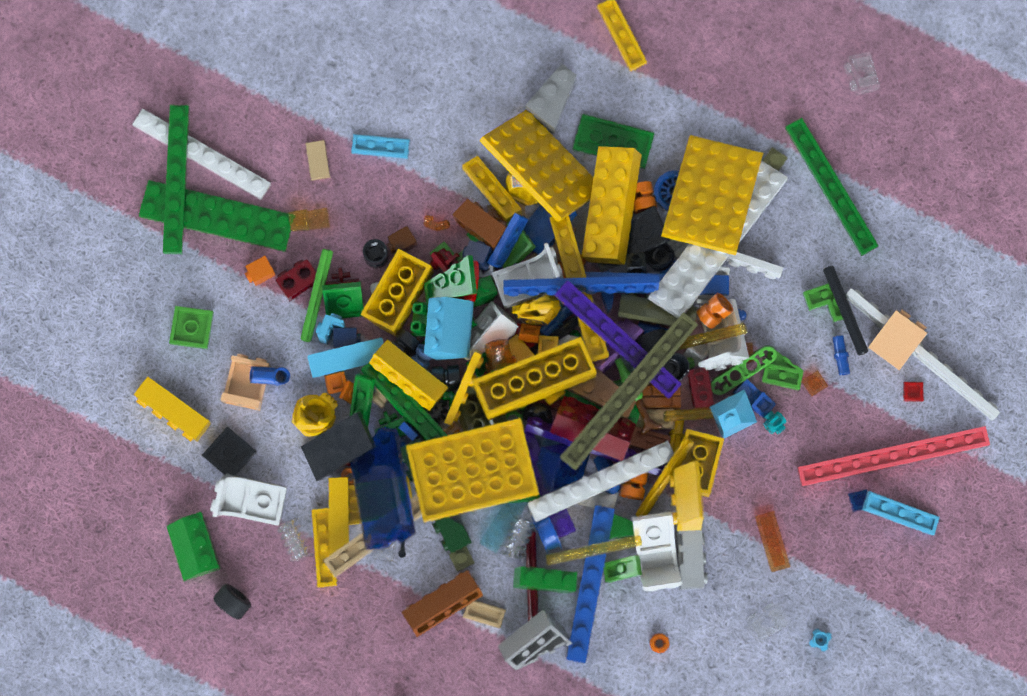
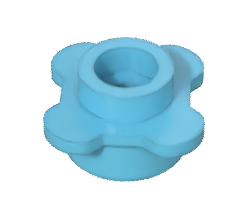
[809,629,832,651]

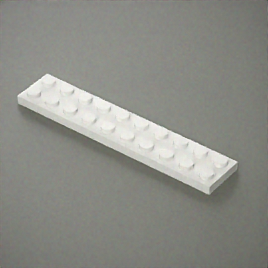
[648,160,788,319]

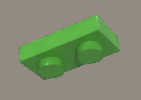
[603,555,642,583]

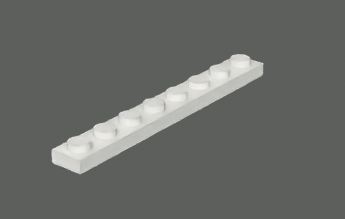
[133,109,271,200]
[527,441,674,522]

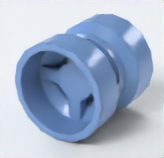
[412,344,433,370]

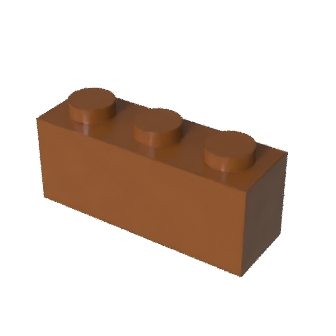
[452,199,508,251]

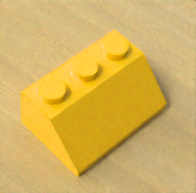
[670,461,703,531]

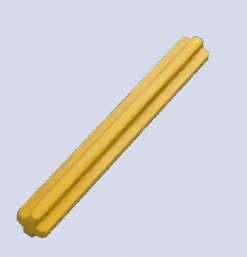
[635,437,694,517]

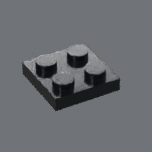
[202,426,257,476]

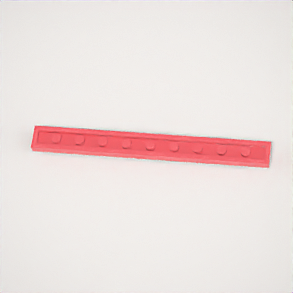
[797,426,990,487]

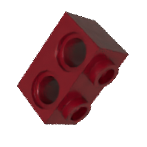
[275,259,317,302]
[687,368,714,411]

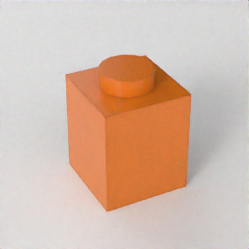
[245,256,276,286]

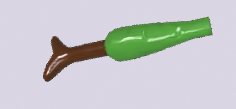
[615,358,663,435]

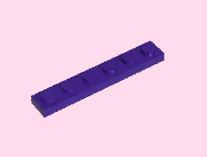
[523,428,577,539]

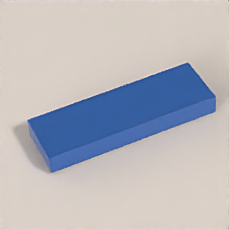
[487,213,529,269]

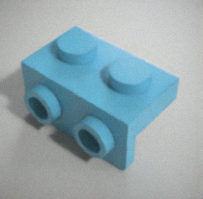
[316,313,346,345]

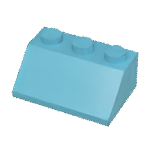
[424,297,474,360]

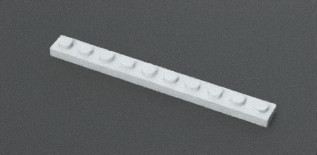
[846,288,1000,421]

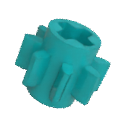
[763,411,787,435]

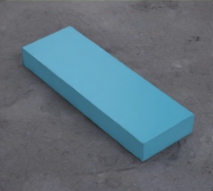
[351,134,410,159]

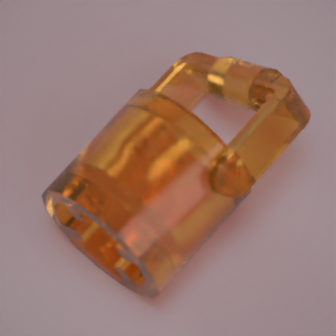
[484,339,517,374]

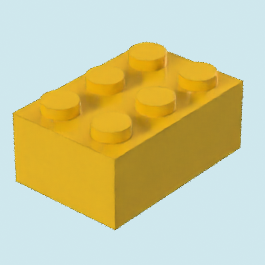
[671,429,724,497]

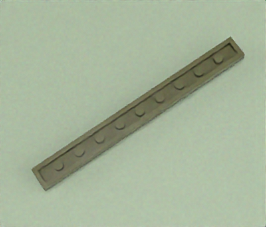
[560,312,698,470]

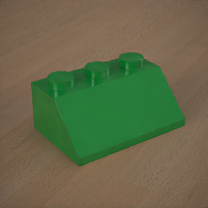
[166,512,221,581]

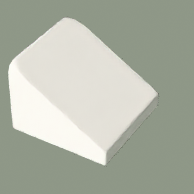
[683,338,709,367]

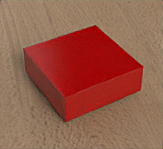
[903,382,924,402]

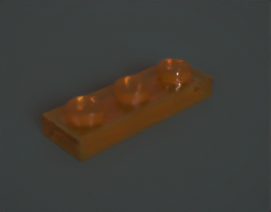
[755,511,790,573]

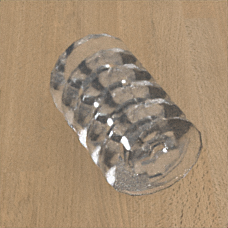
[500,515,535,559]
[277,518,314,562]

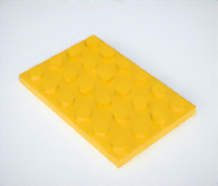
[480,110,594,222]
[661,135,763,255]
[406,418,539,522]

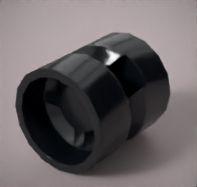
[363,239,389,269]
[391,329,421,357]
[432,364,460,390]

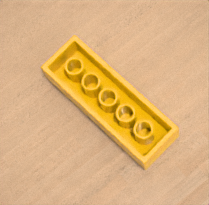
[581,146,641,265]
[473,337,596,421]

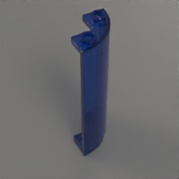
[350,427,416,550]

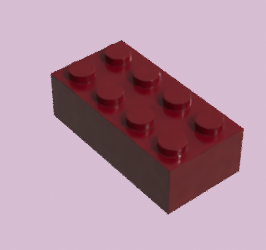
[550,396,636,461]

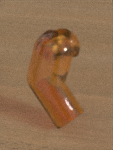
[423,215,450,232]

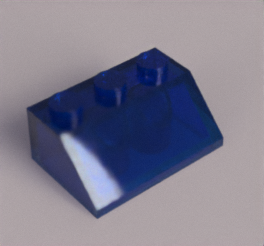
[536,444,591,492]

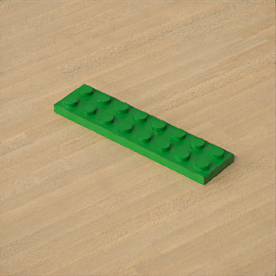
[138,180,295,252]

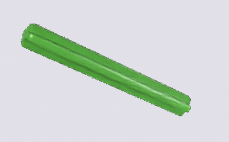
[301,249,333,342]

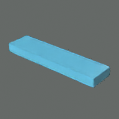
[862,491,940,536]

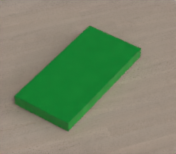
[572,114,655,169]

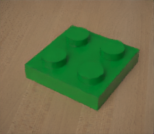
[322,282,364,318]

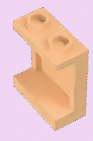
[868,309,928,370]
[221,354,271,411]

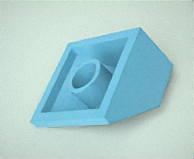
[710,390,757,439]

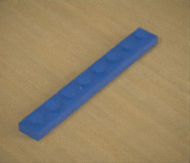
[503,276,659,296]
[566,505,615,663]

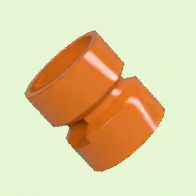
[633,181,657,214]
[697,293,733,329]
[619,472,648,500]

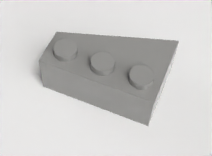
[525,64,576,134]
[676,527,708,590]
[498,610,572,670]

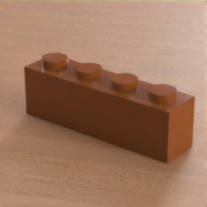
[401,570,483,637]

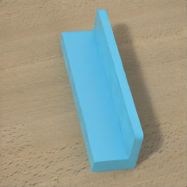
[308,338,384,378]

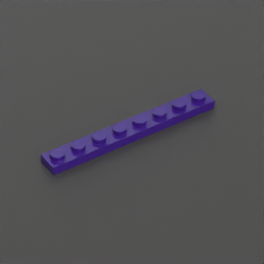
[554,280,682,399]
[525,416,667,476]

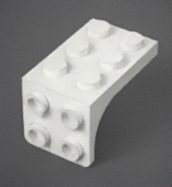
[492,243,563,309]
[698,299,749,371]
[211,474,287,526]
[632,512,682,591]

